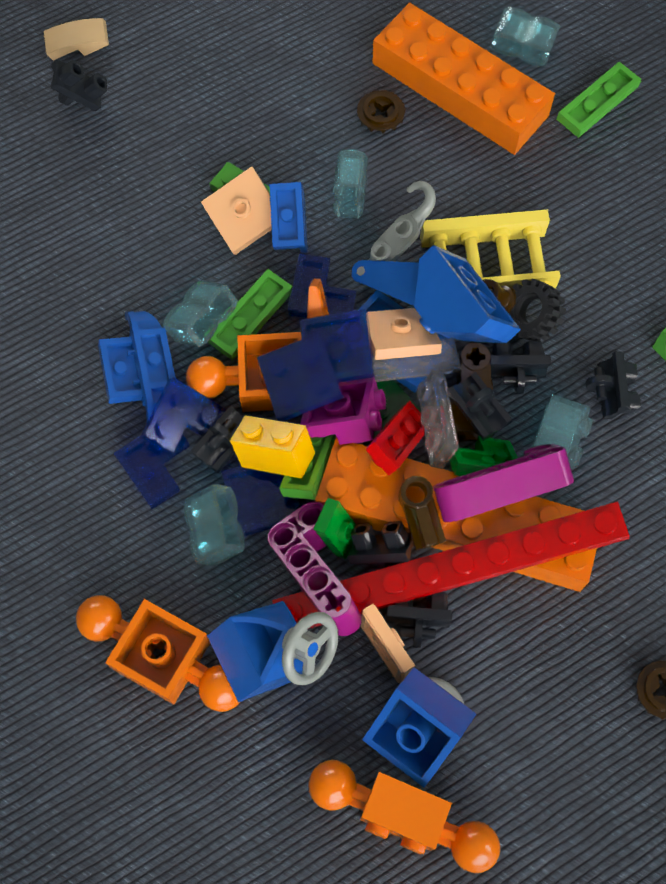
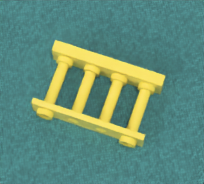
[420,209,560,292]

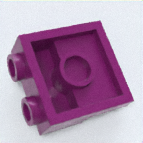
[300,377,386,445]

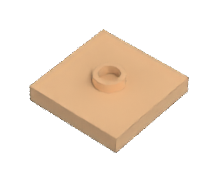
[201,167,272,255]
[360,308,442,360]
[361,603,415,683]

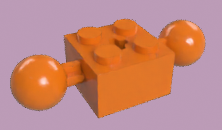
[186,332,360,412]
[76,595,240,712]
[308,760,500,873]

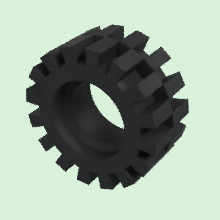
[509,279,566,341]

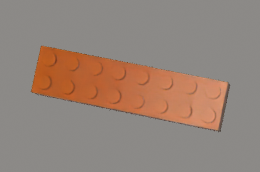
[315,437,597,592]

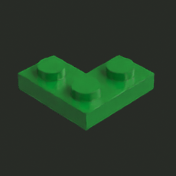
[448,436,518,477]

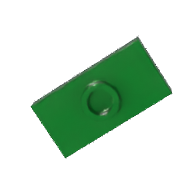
[314,498,356,559]

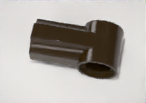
[398,476,446,551]

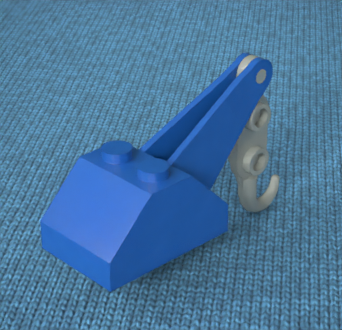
[352,181,521,343]

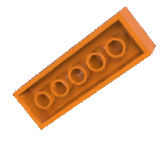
[372,2,555,155]

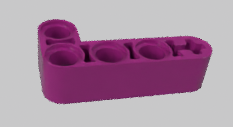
[433,444,574,522]
[267,501,362,636]

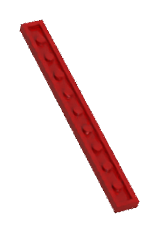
[272,501,630,629]

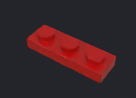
[365,400,432,476]

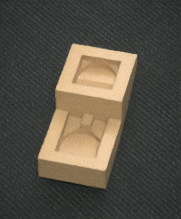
[44,18,109,61]

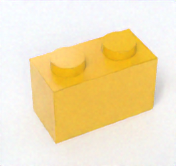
[230,415,315,479]

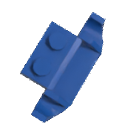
[98,311,177,430]

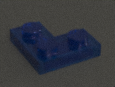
[288,254,357,324]
[140,377,226,454]
[114,417,190,509]

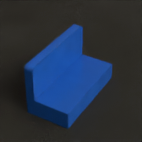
[269,182,308,253]

